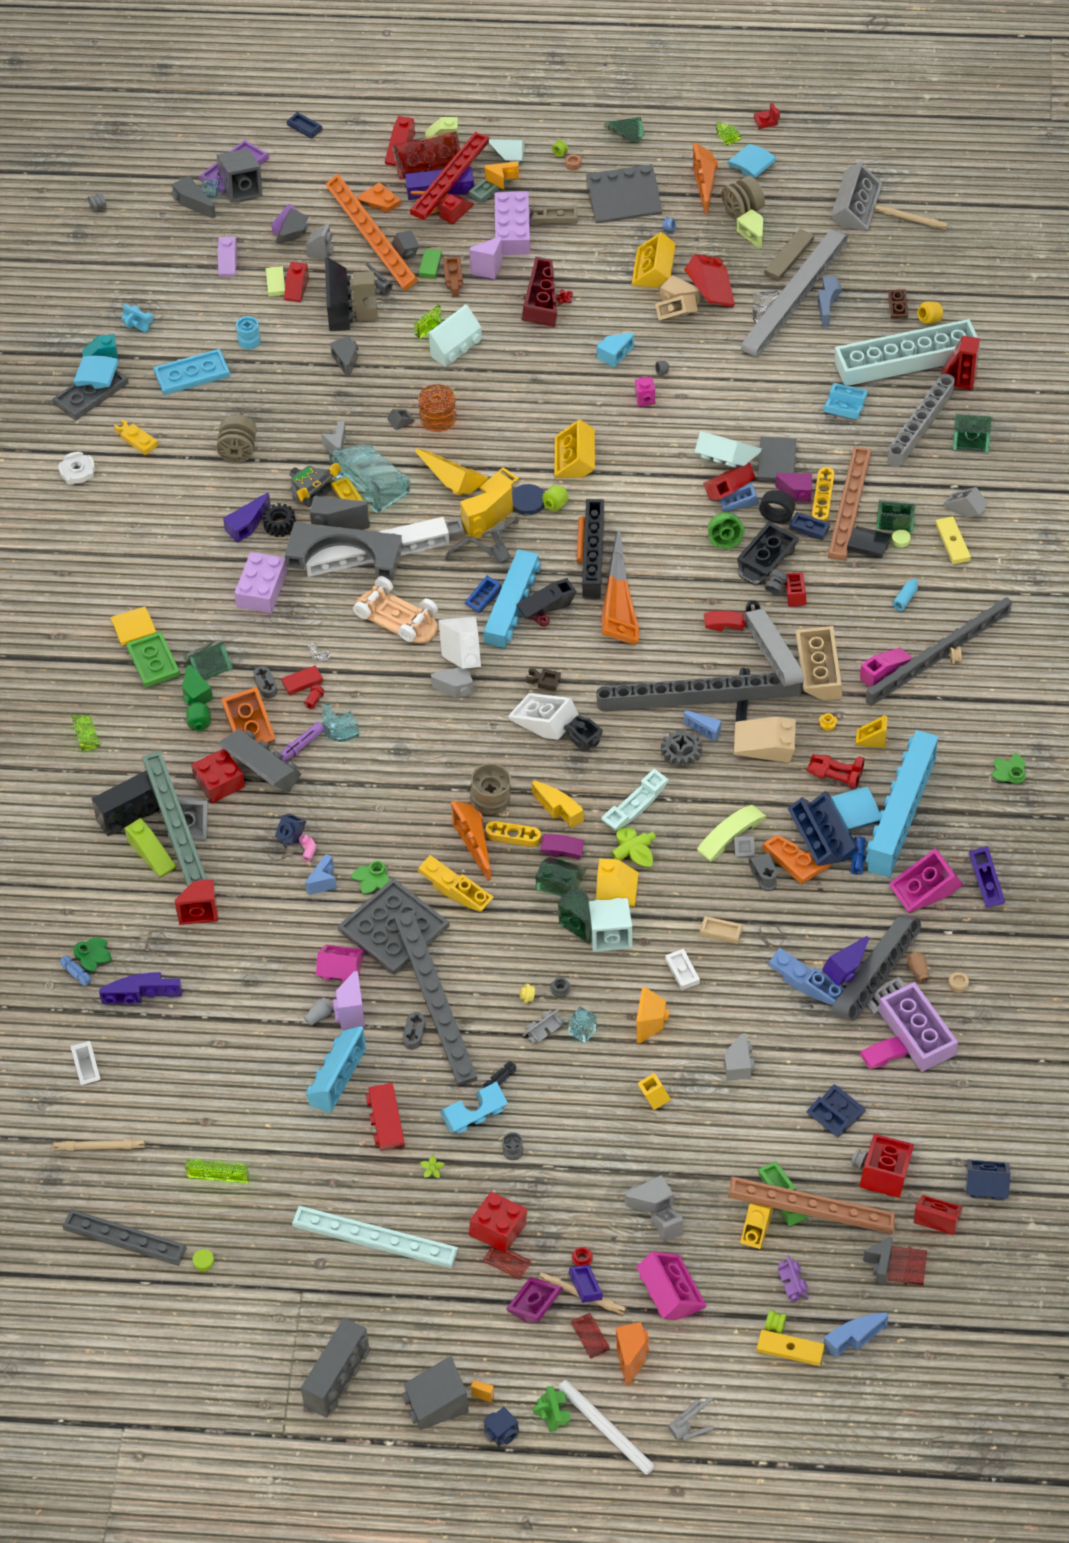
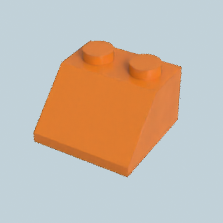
[616,1322,649,1385]

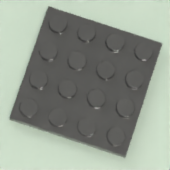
[338,878,450,975]

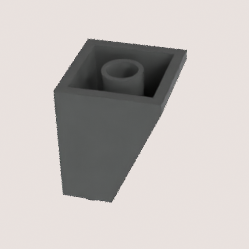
[216,148,262,202]
[402,1356,469,1430]

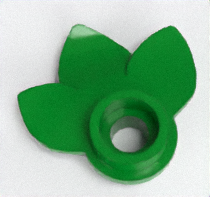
[73,938,112,972]

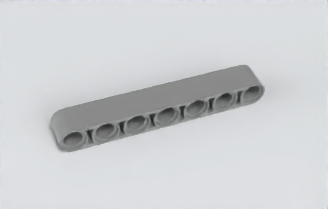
[888,374,954,467]
[744,608,804,687]

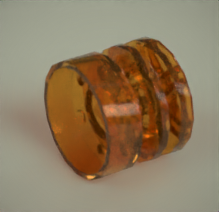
[418,384,457,432]

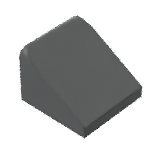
[388,409,415,430]

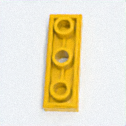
[756,1330,825,1366]

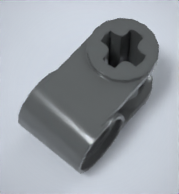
[749,853,777,891]

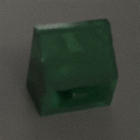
[876,499,916,532]

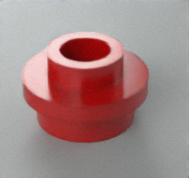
[572,1247,593,1266]

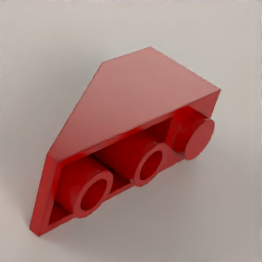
[703,462,755,500]

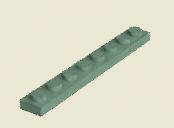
[142,751,207,887]

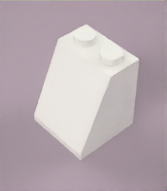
[439,617,481,669]

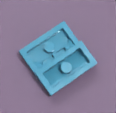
[728,144,777,178]
[73,356,119,389]
[824,383,868,420]
[832,787,880,830]

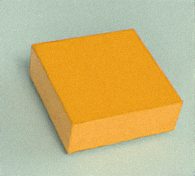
[471,1380,495,1403]

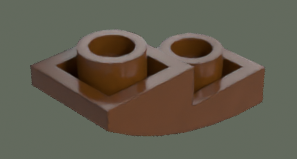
[888,289,908,318]

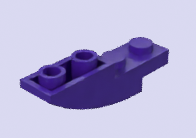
[99,972,182,1004]

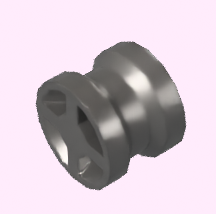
[88,192,107,212]

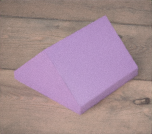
[469,236,503,279]

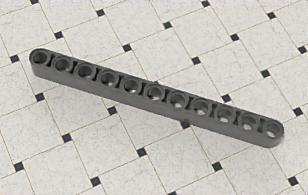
[596,673,803,711]

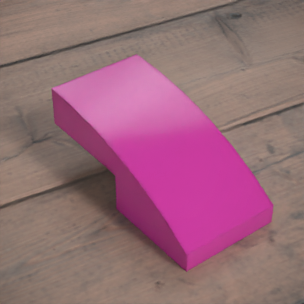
[860,1037,908,1069]

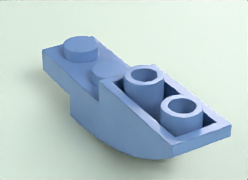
[768,948,845,1005]

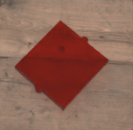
[888,1246,927,1285]

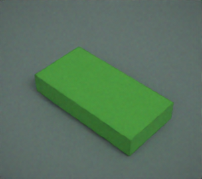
[419,249,442,279]

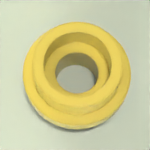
[520,983,535,1004]

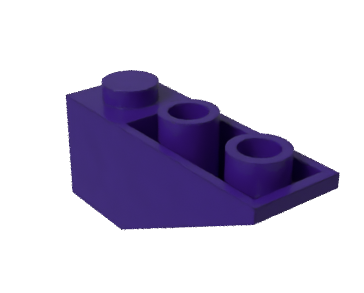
[223,492,271,543]

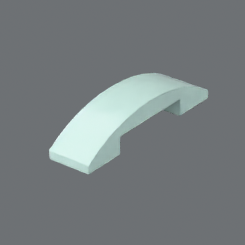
[601,769,668,831]

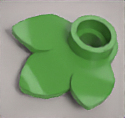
[991,753,1026,784]
[351,861,390,894]

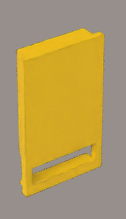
[479,467,519,493]

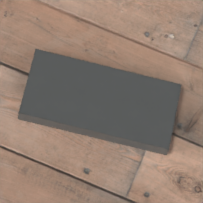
[52,370,129,421]

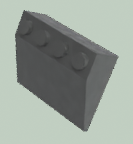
[586,164,662,223]

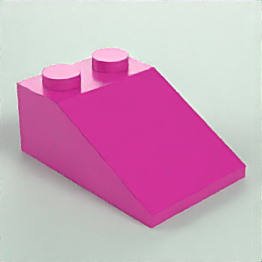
[889,848,964,913]

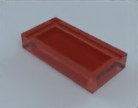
[483,1246,531,1280]
[571,1313,610,1359]

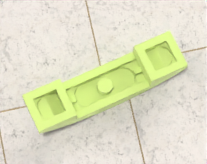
[697,805,766,862]

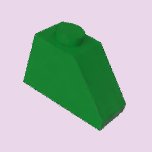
[182,665,213,706]

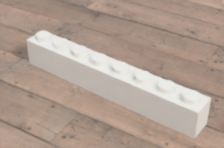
[305,517,450,577]

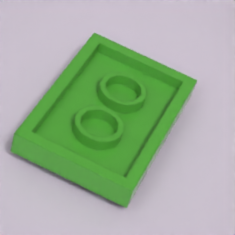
[126,632,180,688]

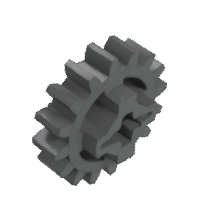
[661,729,702,767]

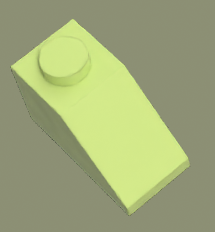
[425,117,459,144]
[736,209,763,249]

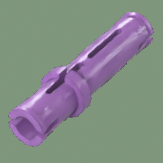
[280,722,325,761]

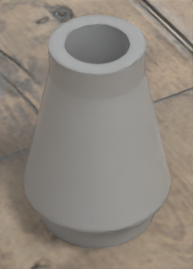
[304,997,334,1026]

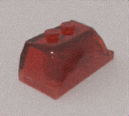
[392,132,460,180]

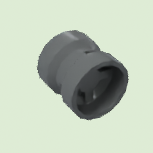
[764,570,788,595]
[502,1132,523,1160]

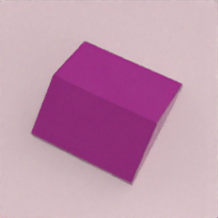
[506,1277,563,1323]

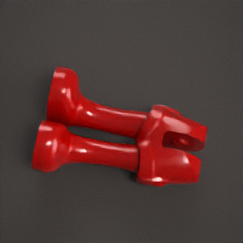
[806,754,865,789]

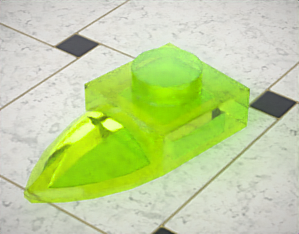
[716,122,741,145]

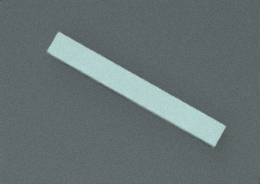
[292,1206,458,1269]

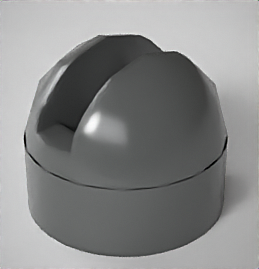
[655,361,670,375]

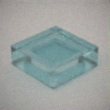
[201,179,220,197]

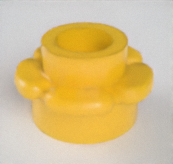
[819,713,837,731]

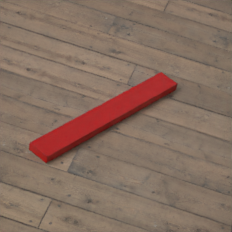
[410,132,490,220]

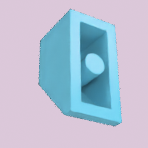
[596,333,634,367]

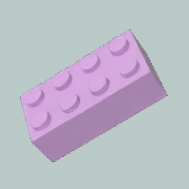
[495,191,530,255]
[879,982,958,1072]

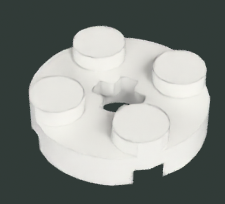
[59,452,95,485]

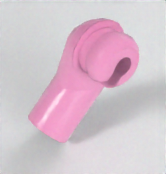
[299,834,317,862]

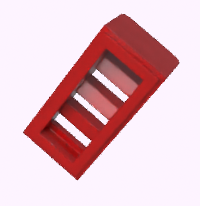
[785,572,807,607]

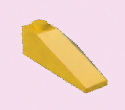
[415,448,488,496]

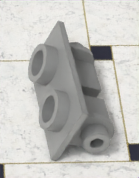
[522,1009,564,1045]

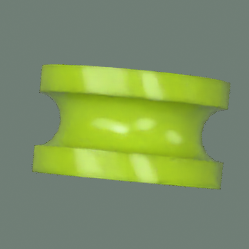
[552,140,568,157]

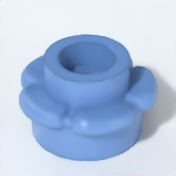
[662,217,676,234]

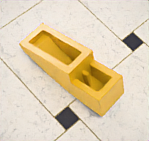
[532,781,584,828]

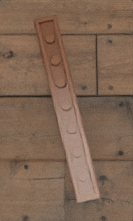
[828,446,871,561]
[728,1176,895,1234]

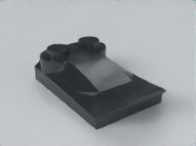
[737,521,799,585]

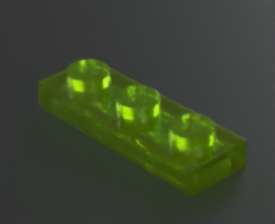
[185,1159,250,1183]

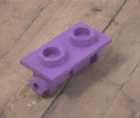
[778,1255,809,1302]

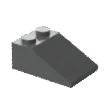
[310,496,370,530]

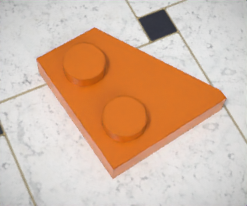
[356,182,401,212]

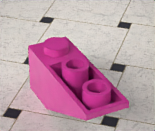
[860,648,913,687]

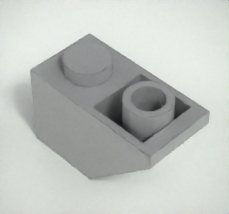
[306,224,334,260]
[724,1033,755,1081]
[625,1175,674,1213]

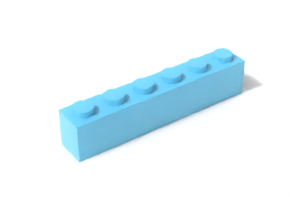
[484,549,541,648]

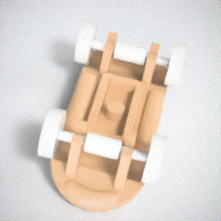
[353,576,438,643]

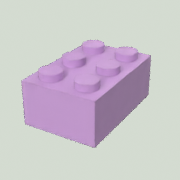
[234,552,287,614]

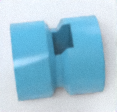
[236,316,261,349]

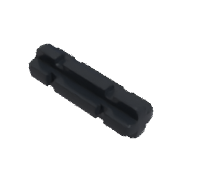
[483,1061,516,1088]

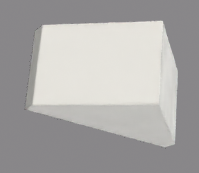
[70,1041,101,1085]

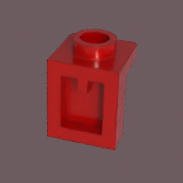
[754,103,780,129]

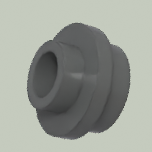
[550,977,570,997]

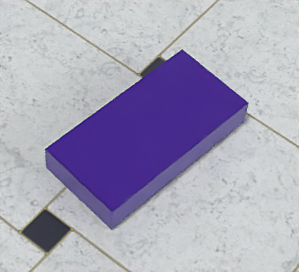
[568,1265,603,1303]

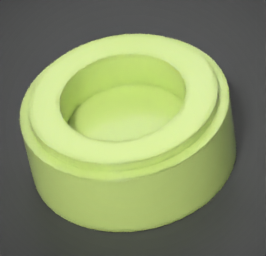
[892,530,911,548]

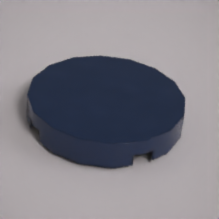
[512,484,545,515]

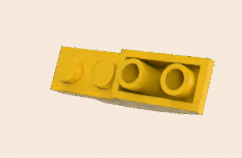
[418,855,493,912]

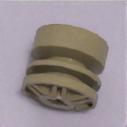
[721,176,765,220]
[216,415,257,462]
[470,763,511,815]

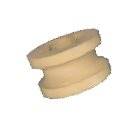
[949,647,962,664]

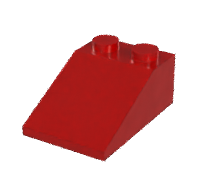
[684,254,735,307]
[859,1134,914,1198]

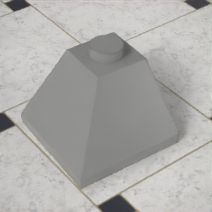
[168,796,208,839]

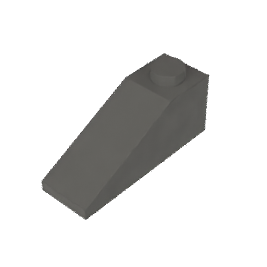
[171,176,216,218]

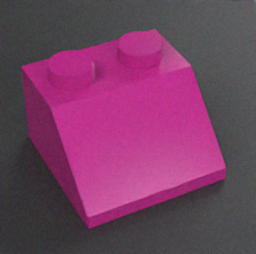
[316,944,364,982]

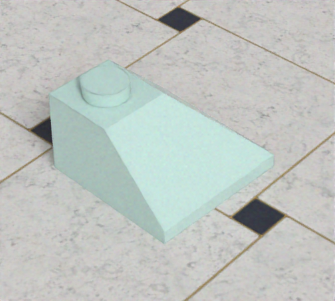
[489,140,525,164]

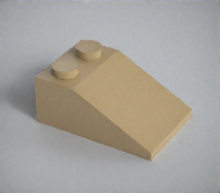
[733,716,796,763]

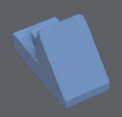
[305,854,337,895]

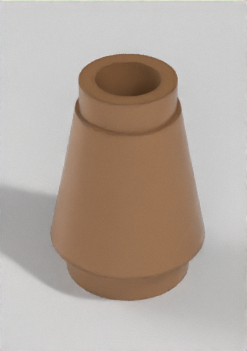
[907,952,930,983]

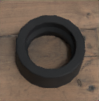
[759,490,795,524]

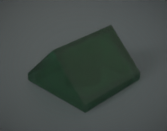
[183,641,233,680]

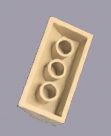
[796,626,842,701]

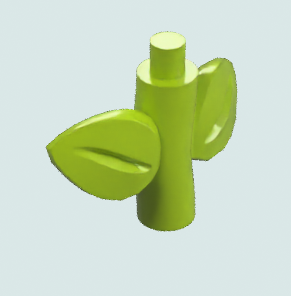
[611,827,656,867]

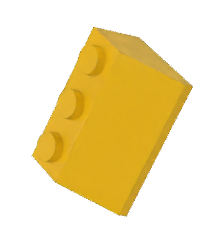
[632,232,676,288]
[554,419,595,478]

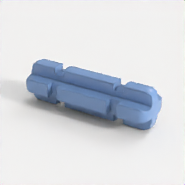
[60,956,92,986]

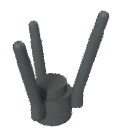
[366,263,393,295]

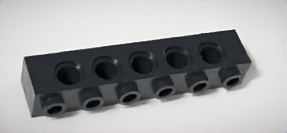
[582,499,605,598]

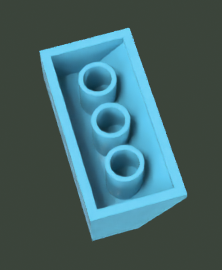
[306,1026,366,1113]

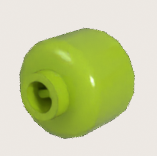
[542,485,569,512]

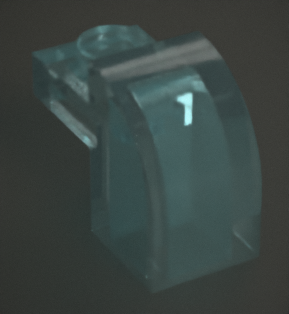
[321,703,359,742]

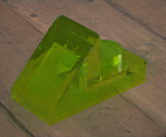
[414,304,442,338]

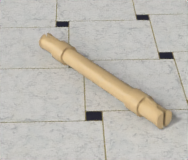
[875,204,948,230]
[53,1139,145,1151]
[538,1272,627,1316]

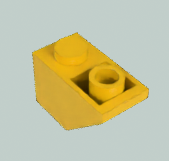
[740,1203,774,1249]

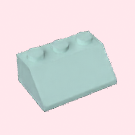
[429,304,482,367]
[695,431,762,468]

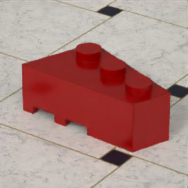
[940,336,980,390]
[365,1083,405,1151]

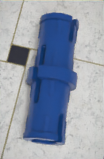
[850,836,866,875]

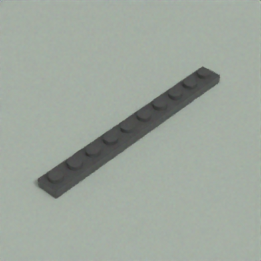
[866,597,1012,706]
[394,910,477,1086]

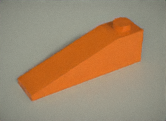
[693,143,718,214]
[451,801,491,881]

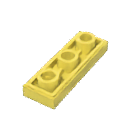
[935,516,971,565]

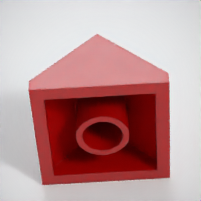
[913,1195,963,1235]

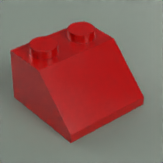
[175,879,218,925]

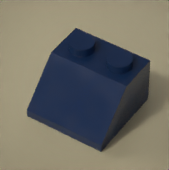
[966,1159,1011,1200]

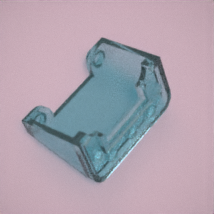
[329,443,410,513]

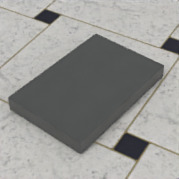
[757,437,797,482]

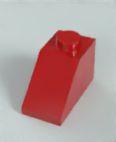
[439,194,474,225]
[284,262,309,302]

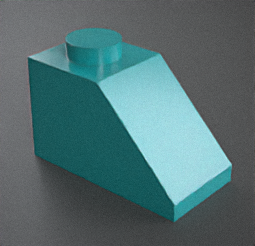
[82,334,118,359]

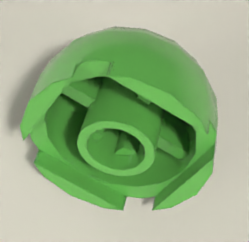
[707,512,745,549]

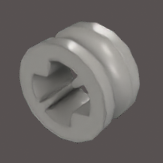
[851,1149,868,1170]

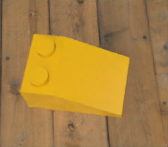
[460,484,513,539]

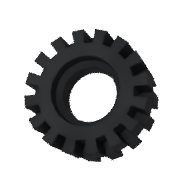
[263,503,296,537]

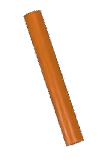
[576,516,585,563]

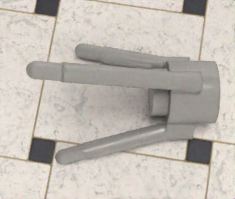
[668,1397,714,1442]

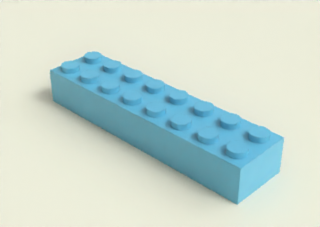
[866,730,938,878]

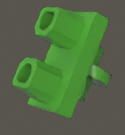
[533,1386,571,1432]

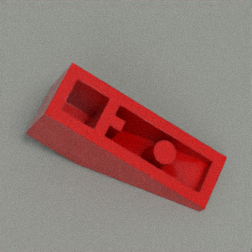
[385,116,415,167]

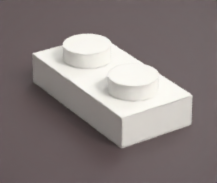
[665,949,700,991]

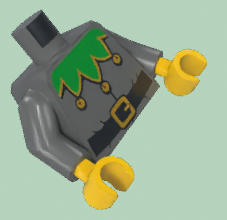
[290,463,342,508]

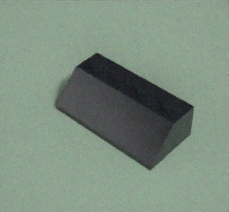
[325,257,353,331]

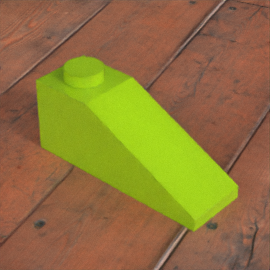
[125,818,176,878]

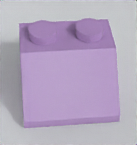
[333,971,365,1030]

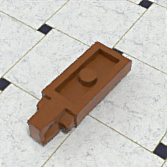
[443,257,463,297]

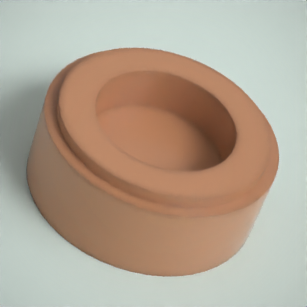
[565,154,582,170]

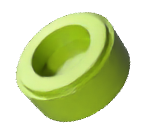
[192,1249,214,1271]

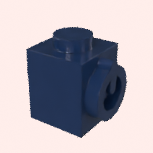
[275,814,307,845]
[484,1407,519,1447]

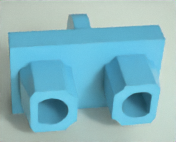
[121,304,153,333]

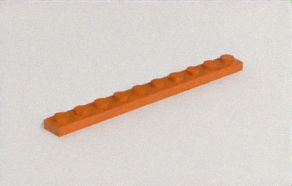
[325,174,419,291]

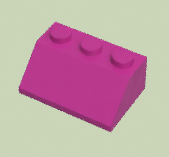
[636,1251,707,1320]

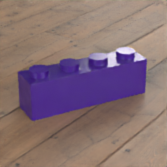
[405,167,474,200]

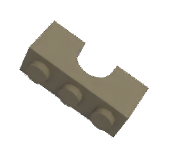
[350,271,378,321]

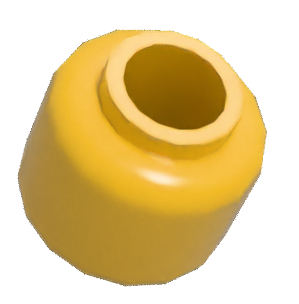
[917,301,943,324]

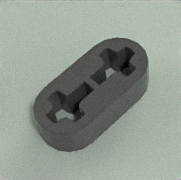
[253,666,278,699]
[403,1012,426,1050]

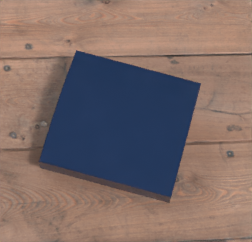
[806,1084,866,1138]

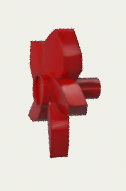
[555,289,573,305]

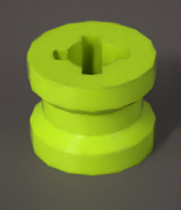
[765,1309,787,1334]

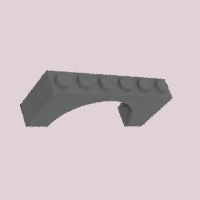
[285,522,403,580]

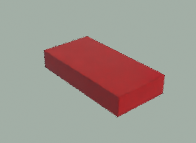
[281,665,323,695]

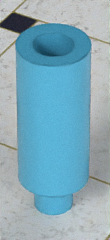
[892,579,918,611]

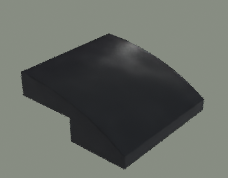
[847,526,892,559]

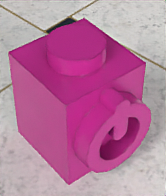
[635,376,655,406]

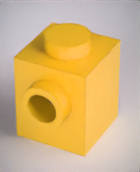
[637,1073,671,1110]

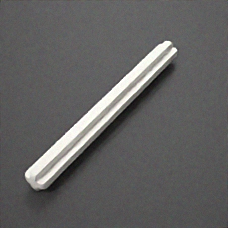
[558,1380,654,1475]

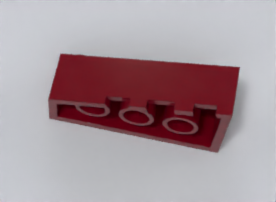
[521,257,557,327]

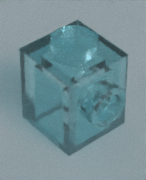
[568,1006,597,1043]

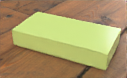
[266,266,285,297]

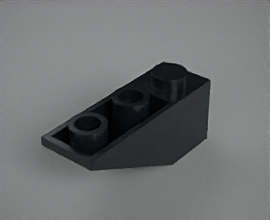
[516,578,577,619]

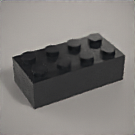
[91,771,160,837]

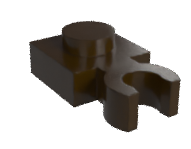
[526,668,561,691]

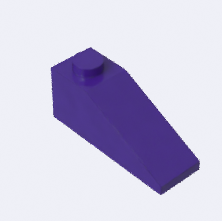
[968,846,1005,908]
[822,936,870,986]

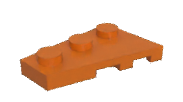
[762,835,831,885]

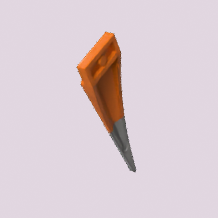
[601,531,639,645]

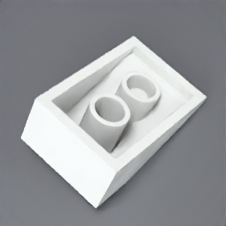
[508,693,579,740]

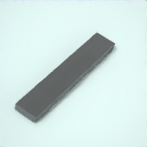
[62,1209,187,1266]

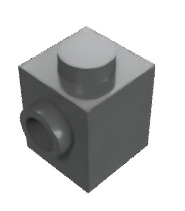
[392,230,419,259]

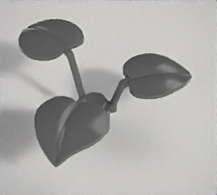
[445,516,519,563]

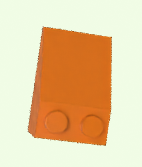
[221,687,276,743]

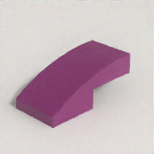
[540,834,584,860]

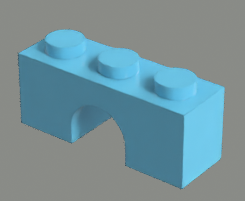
[440,1082,508,1134]

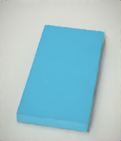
[153,349,231,395]

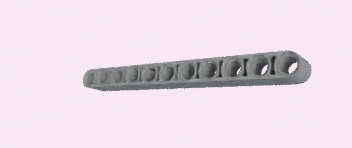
[741,229,848,357]

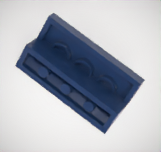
[788,791,859,866]

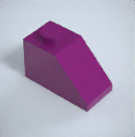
[775,473,812,502]

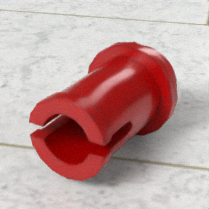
[304,685,324,709]

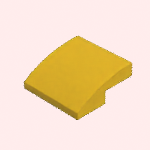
[110,606,156,646]

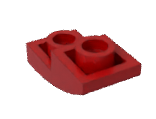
[704,611,745,632]

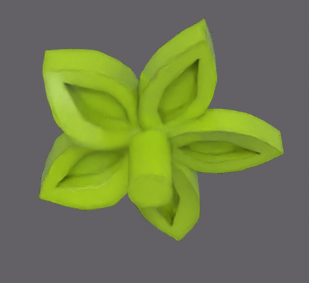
[420,1154,445,1179]

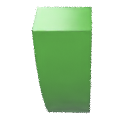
[758,1161,808,1227]

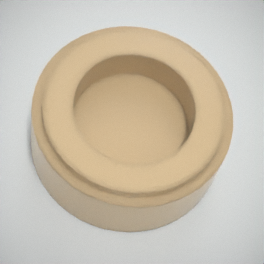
[948,972,969,993]

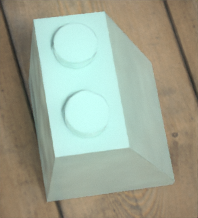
[588,898,632,952]

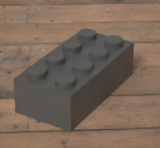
[301,1318,370,1418]

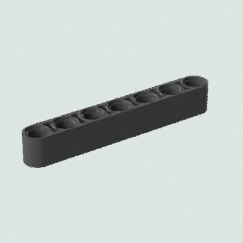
[833,915,921,1021]

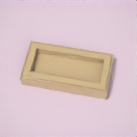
[699,916,743,944]

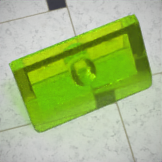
[71,715,100,751]

